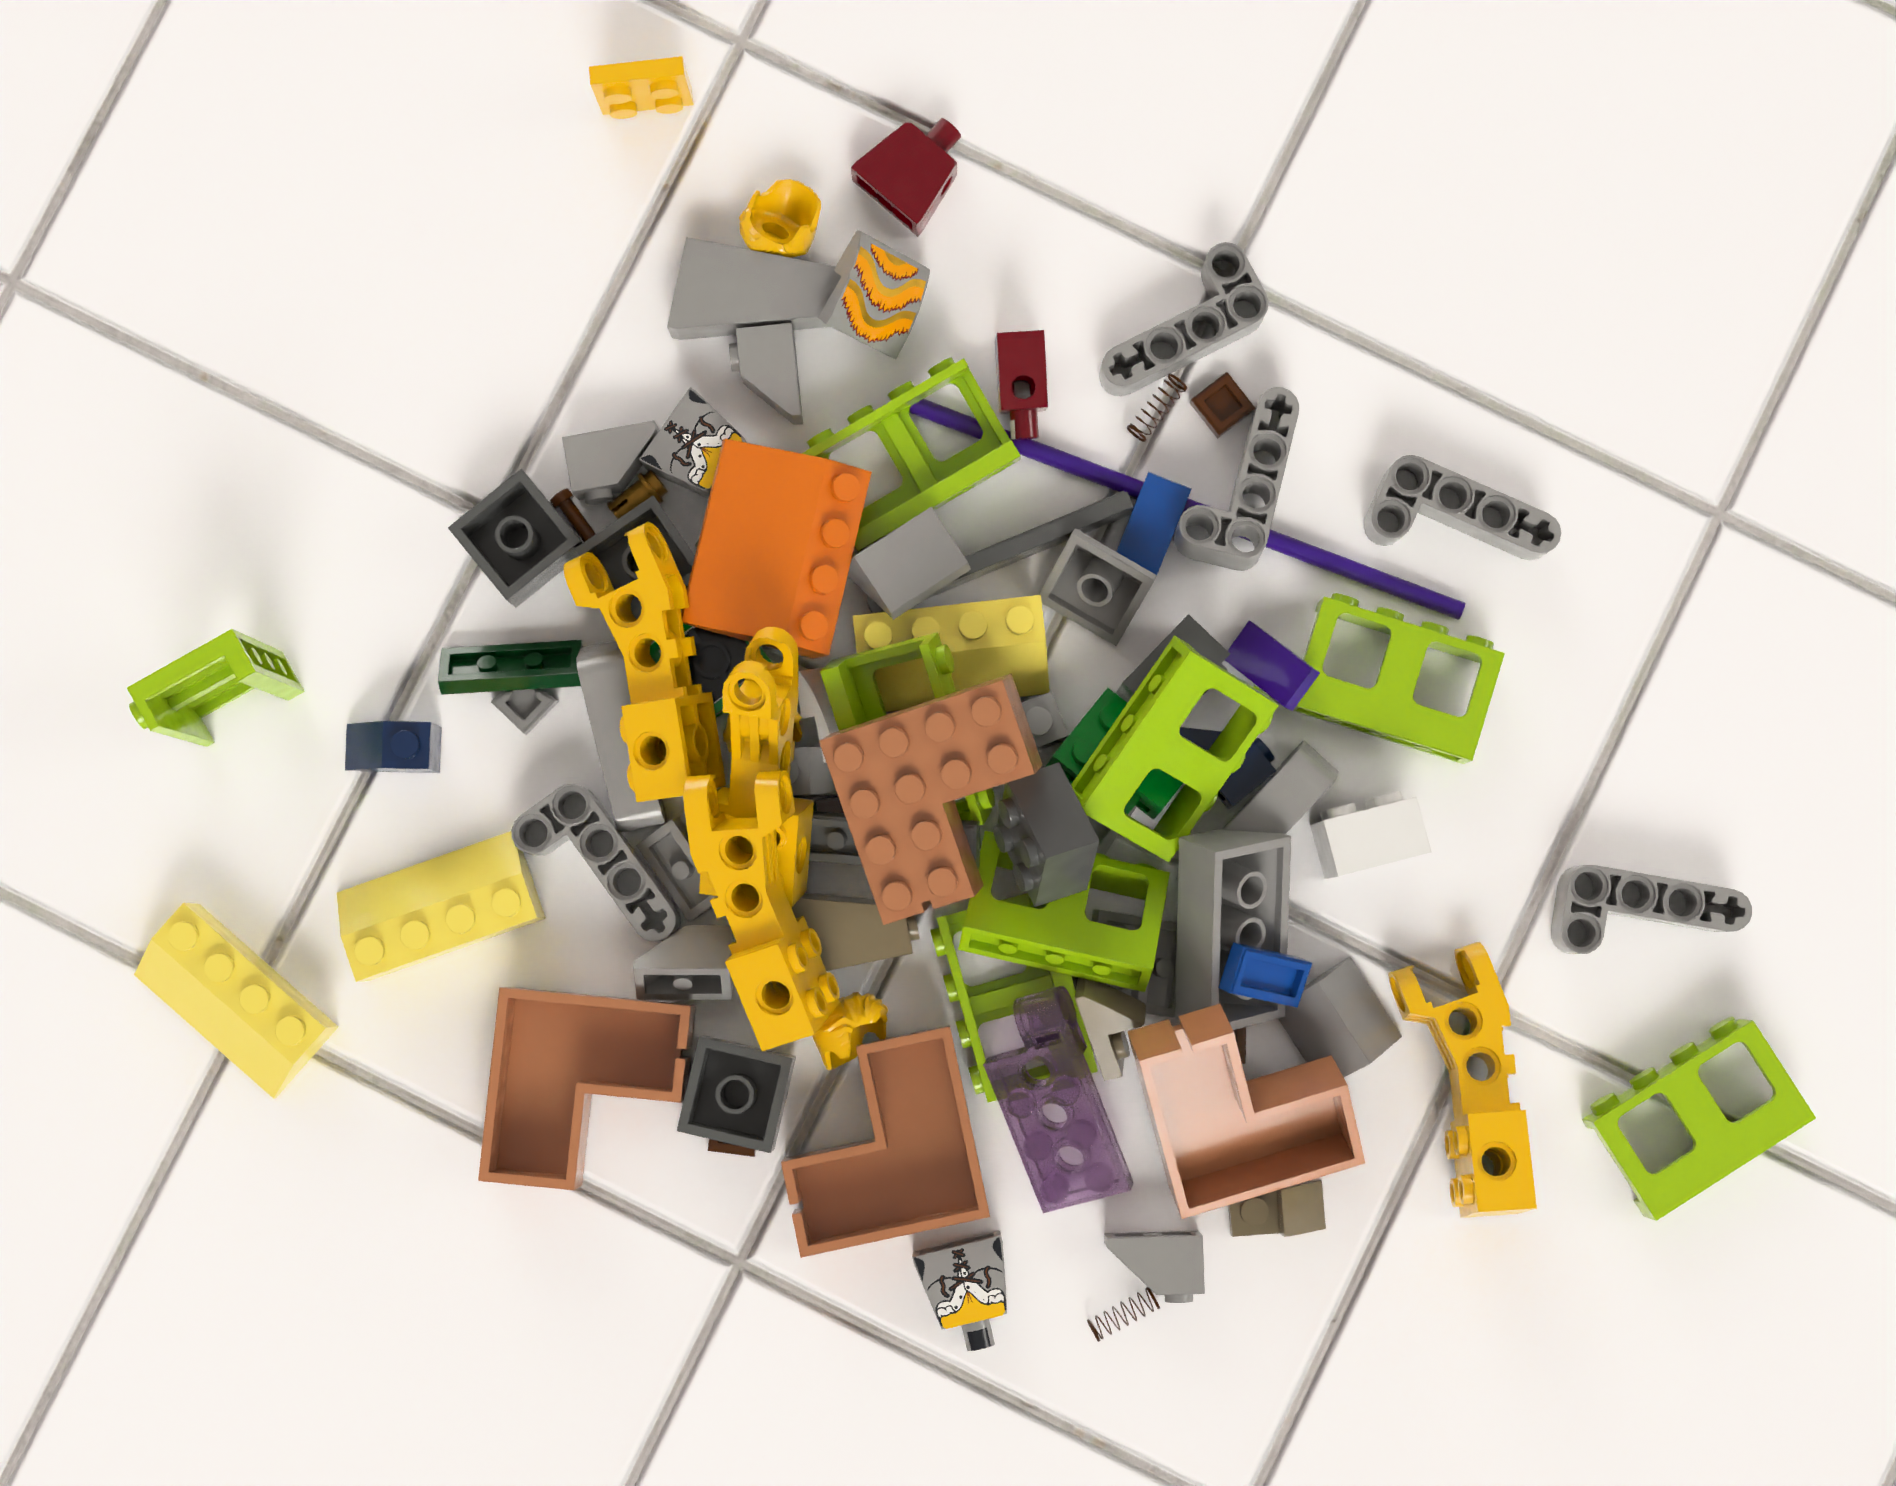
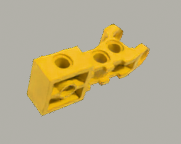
[563,522,726,802]
[699,627,814,908]
[683,770,840,1052]
[1388,942,1537,1218]

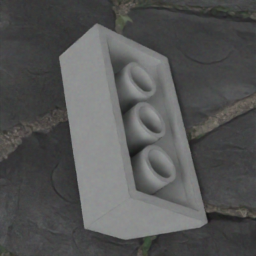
[1175,829,1291,1030]

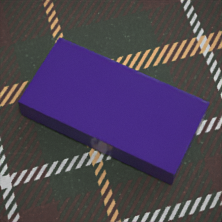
[1225,620,1320,711]

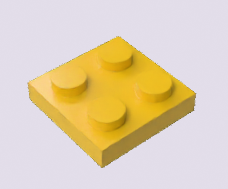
[589,56,694,119]

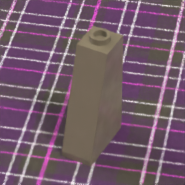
[734,893,920,971]

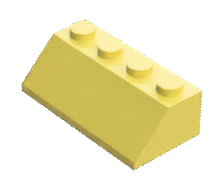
[853,595,1050,712]
[337,831,546,982]
[134,903,339,1099]

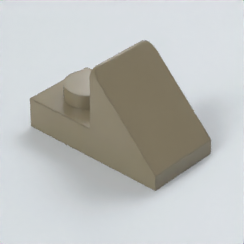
[1075,977,1146,1081]
[1228,1180,1326,1237]

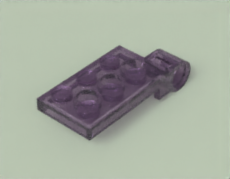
[983,986,1134,1213]

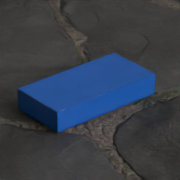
[1116,471,1192,575]
[1218,942,1312,1008]

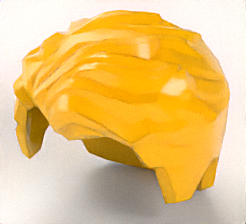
[739,179,821,258]
[812,992,888,1070]

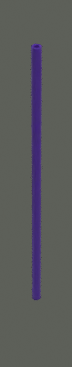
[909,399,1466,620]

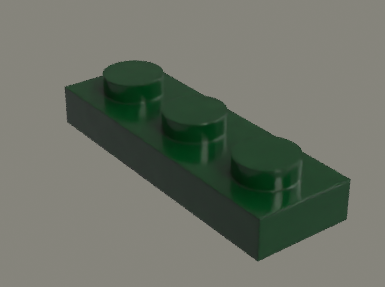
[438,640,583,695]

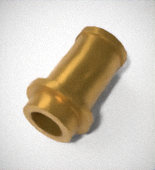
[607,470,668,519]

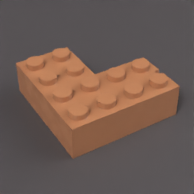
[819,674,1043,925]
[478,987,696,1190]
[1127,1004,1365,1219]
[781,1025,990,1258]

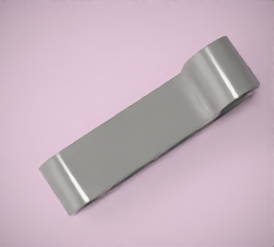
[1099,242,1269,396]
[1174,387,1299,571]
[1364,455,1562,561]
[576,640,666,833]
[1176,740,1339,881]
[511,784,680,942]
[1551,865,1752,954]

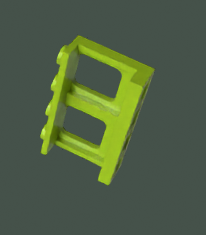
[801,357,1021,553]
[1286,593,1505,764]
[127,629,305,747]
[820,632,995,825]
[1071,635,1279,862]
[958,830,1170,992]
[930,893,1098,1103]
[1582,1017,1816,1221]

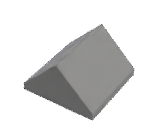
[847,507,971,620]
[1039,528,1157,646]
[1279,957,1402,1077]

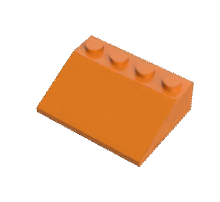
[681,439,872,659]

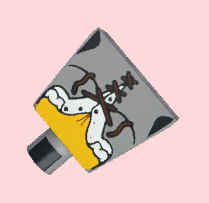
[639,387,747,498]
[912,1231,1007,1351]

